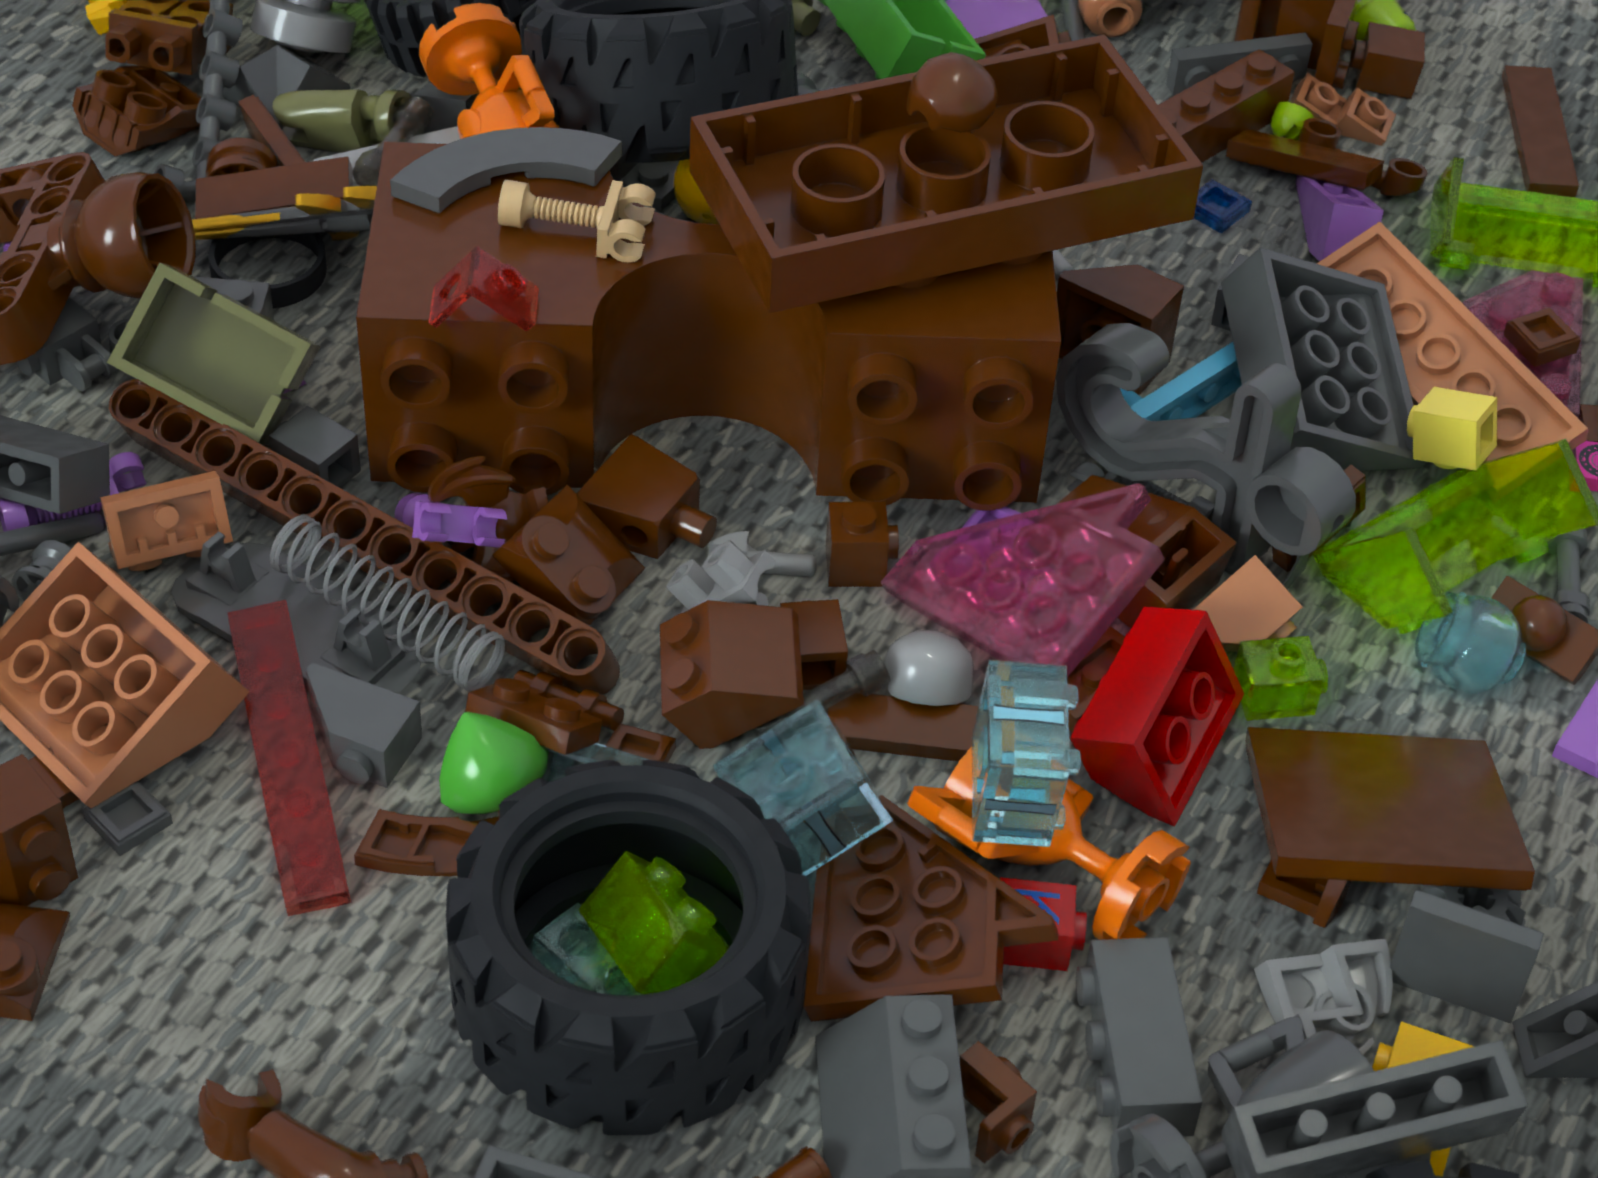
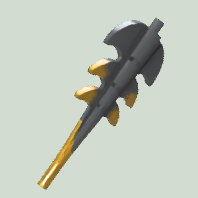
[192,186,377,240]

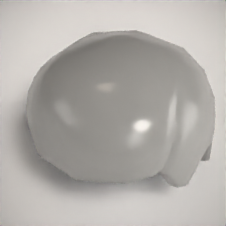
[884,629,974,706]

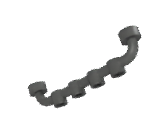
[154,0,243,202]

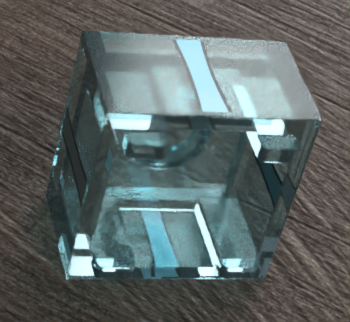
[972,660,1081,847]
[713,699,893,876]

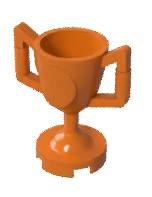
[419,3,560,139]
[907,728,1191,940]

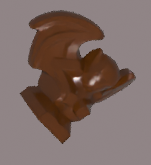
[428,456,548,585]

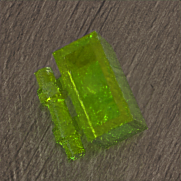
[578,851,729,995]

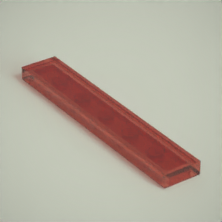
[227,600,352,916]

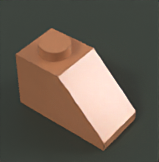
[1193,555,1303,653]

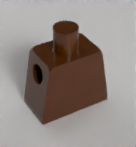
[576,434,717,559]

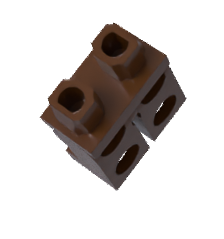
[105,0,233,76]

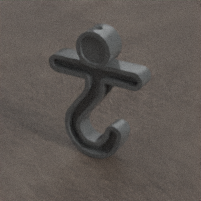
[1056,323,1356,575]

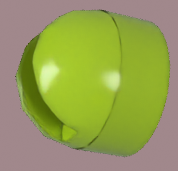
[1271,102,1314,141]

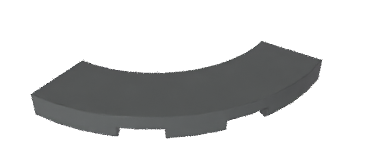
[390,127,622,213]

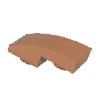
[1290,73,1396,146]

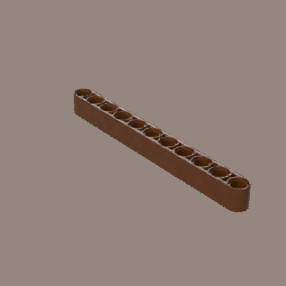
[109,379,620,694]

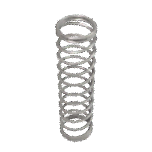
[270,514,505,692]

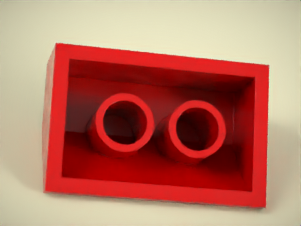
[1070,607,1245,827]

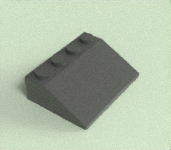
[1221,247,1427,471]

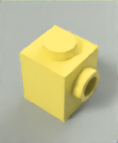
[1407,387,1497,471]

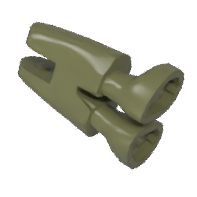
[272,89,422,153]

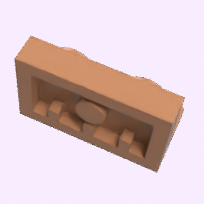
[100,471,233,571]

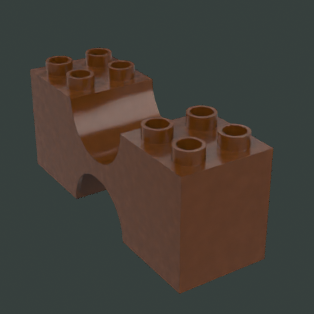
[356,142,1061,511]

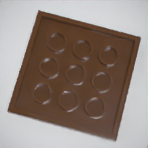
[1245,727,1535,891]

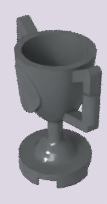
[1110,1016,1431,1178]

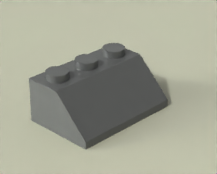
[815,995,972,1178]

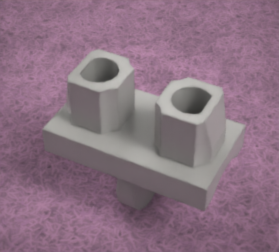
[666,540,776,613]

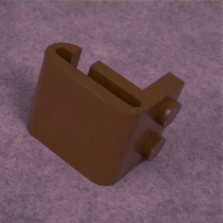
[1234,0,1359,90]

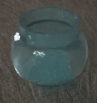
[1415,592,1526,694]

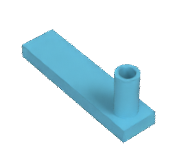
[1120,342,1242,421]

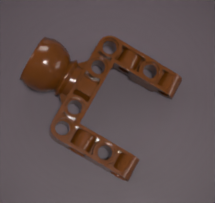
[0,152,196,365]

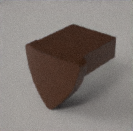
[1257,860,1351,928]

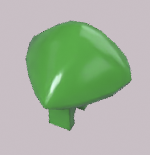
[439,712,549,814]

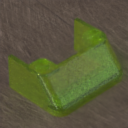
[1430,157,1598,288]
[1312,439,1598,634]

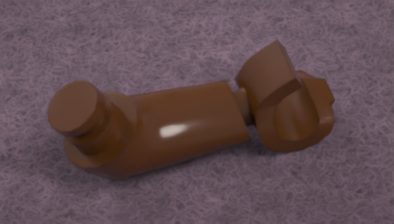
[198,1070,429,1178]

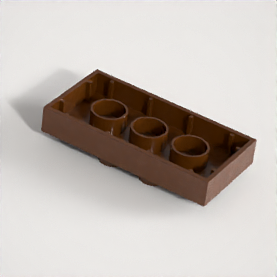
[689,34,1203,313]

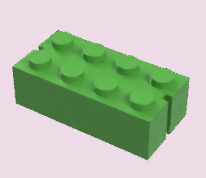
[819,0,986,80]

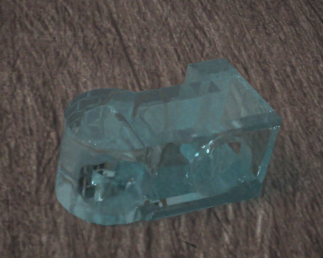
[533,903,655,996]

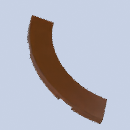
[354,723,676,876]

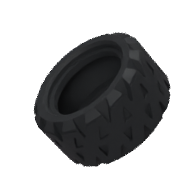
[519,0,799,163]
[446,759,811,1135]

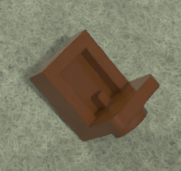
[959,1041,1037,1164]

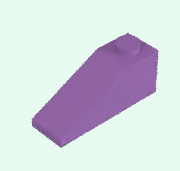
[1296,175,1384,262]

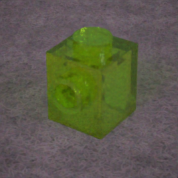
[1234,636,1328,721]

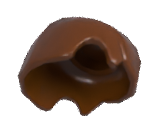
[907,52,998,133]

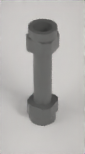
[1548,515,1590,623]

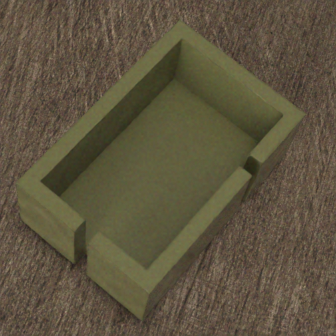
[107,263,321,444]

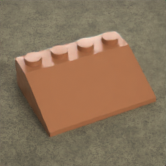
[0,542,250,809]

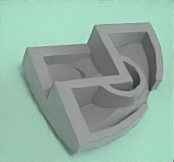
[1254,938,1393,1055]

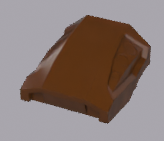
[72,65,201,157]

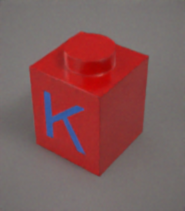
[1000,877,1087,971]

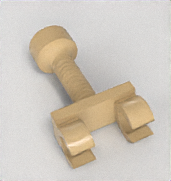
[498,179,656,263]

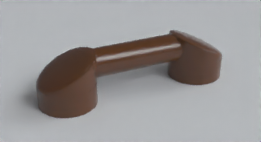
[1299,118,1428,196]

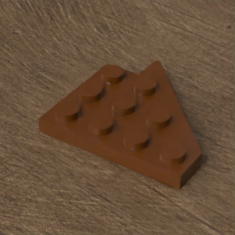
[804,795,1059,1022]

